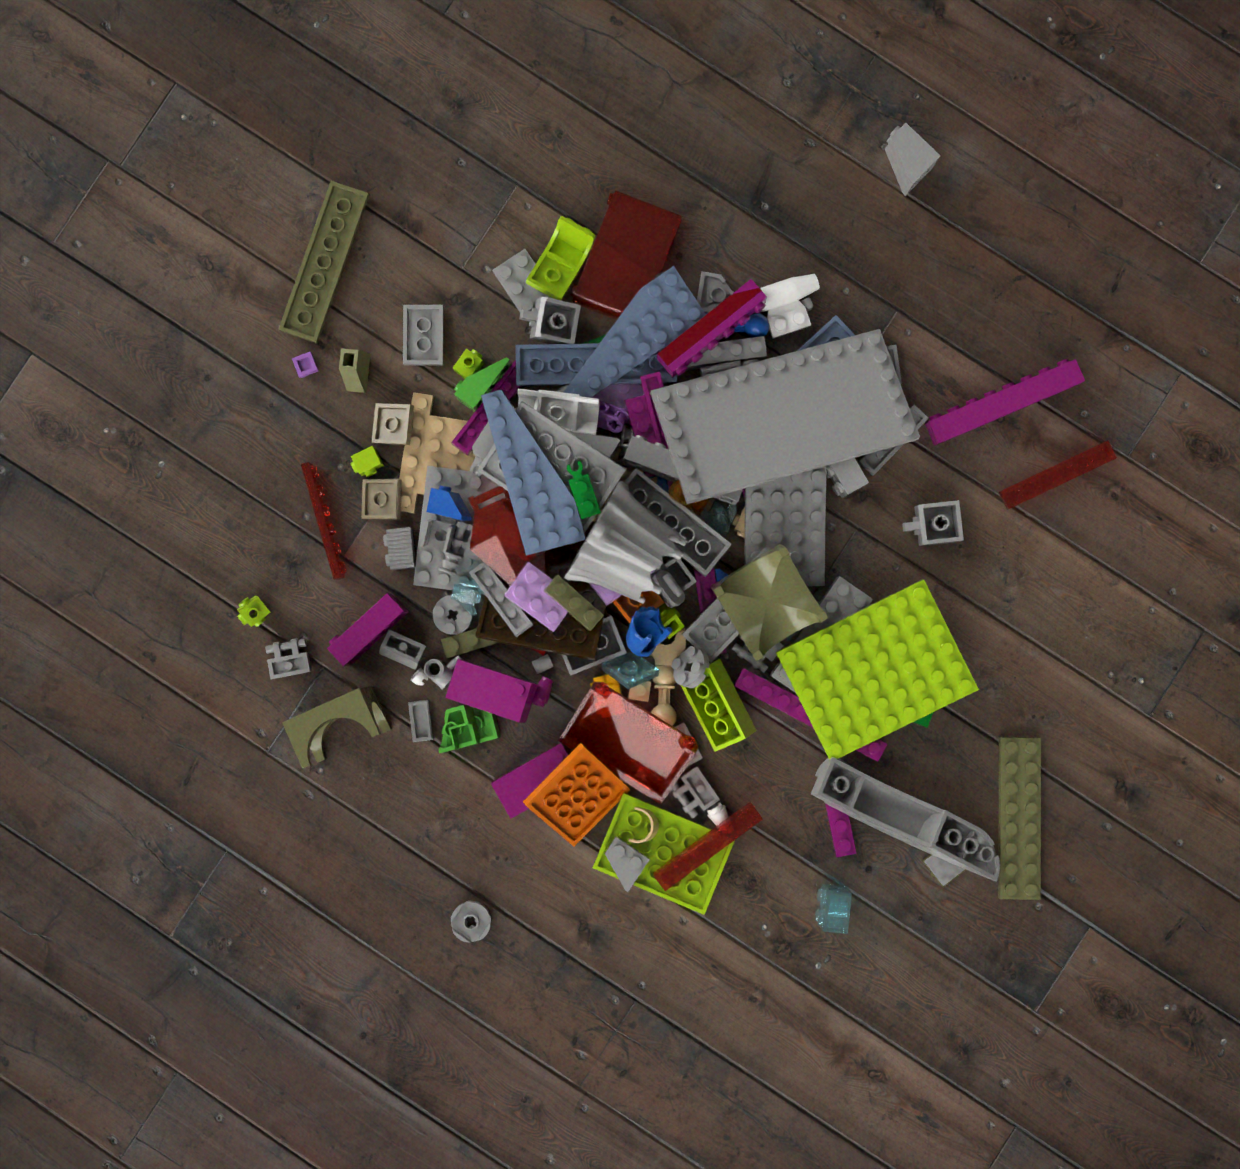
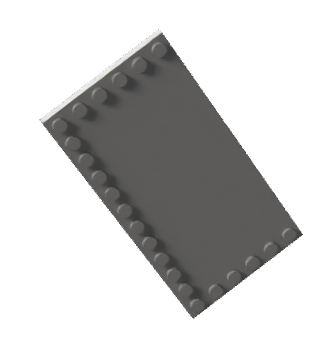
[650,329,920,504]

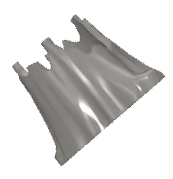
[564,480,688,604]

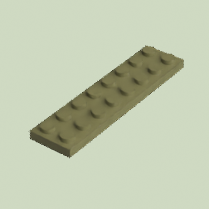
[278,181,370,344]
[998,737,1041,900]

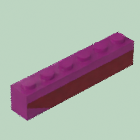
[657,279,767,378]

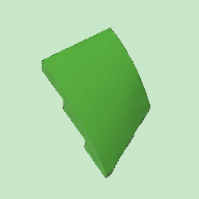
[438,705,501,753]

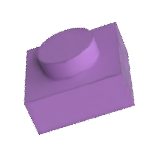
[292,351,319,378]

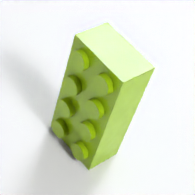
[681,659,757,752]

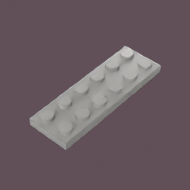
[682,547,769,662]

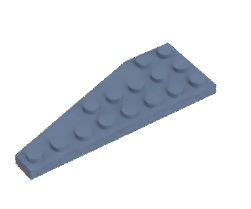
[563,266,706,398]
[481,390,586,555]

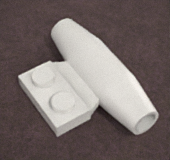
[754,274,820,339]

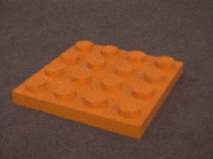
[523,743,631,846]

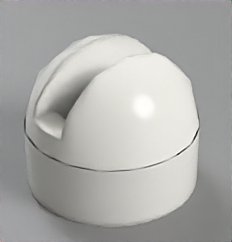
[411,668,428,685]

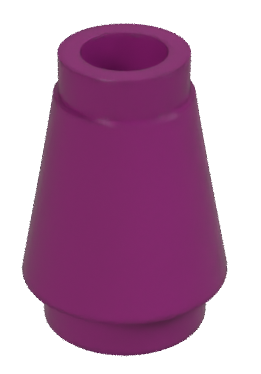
[532,676,553,708]

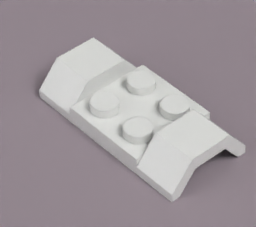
[518,388,600,435]

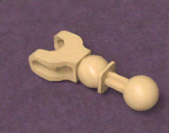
[651,628,686,729]

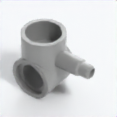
[424,655,462,690]

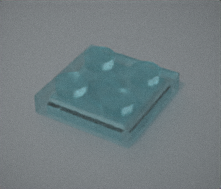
[602,651,659,689]

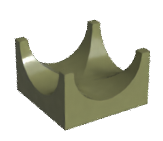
[710,544,828,661]
[282,686,392,769]

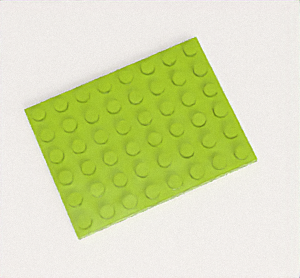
[776,579,979,760]

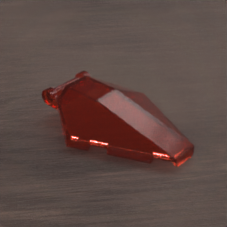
[468,485,546,586]

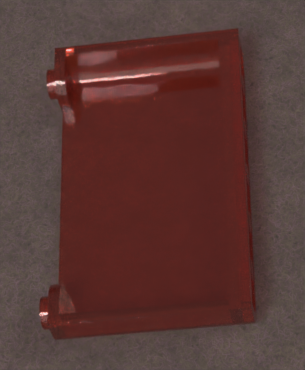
[570,190,683,320]
[558,682,698,804]

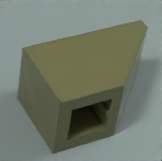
[339,349,371,393]

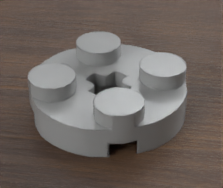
[433,595,473,635]
[672,646,709,688]
[451,900,492,942]

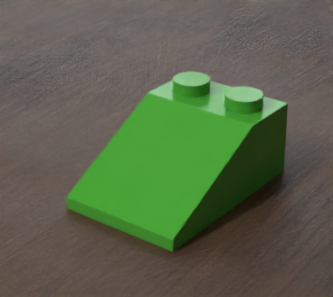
[454,357,512,412]

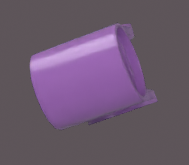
[597,401,629,433]

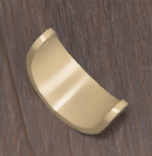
[629,807,659,843]

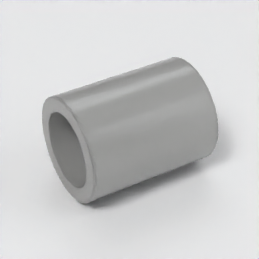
[532,654,554,674]

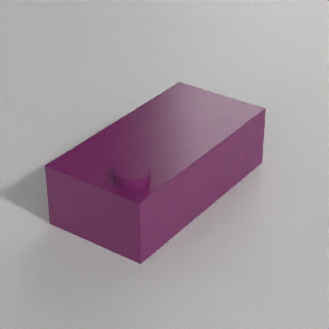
[327,593,409,667]
[445,659,538,723]
[491,742,569,819]

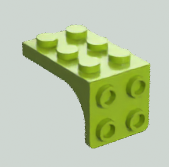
[525,216,595,301]

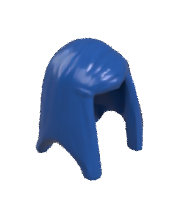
[626,606,673,657]

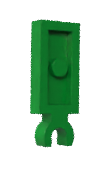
[567,461,601,519]

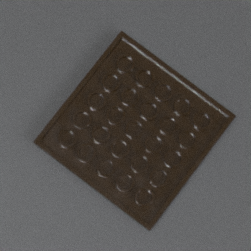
[475,540,607,661]

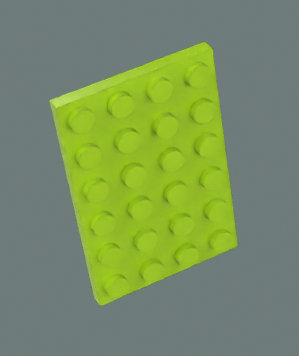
[593,793,735,915]

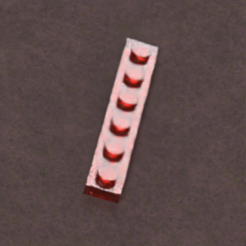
[999,440,1117,510]
[301,462,346,580]
[652,802,763,891]

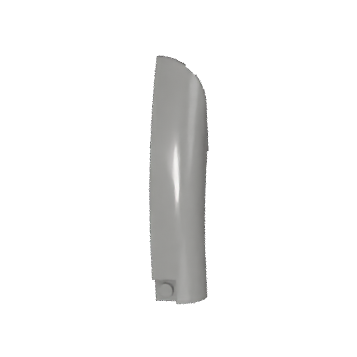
[811,757,1000,881]

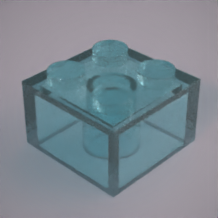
[815,884,852,934]

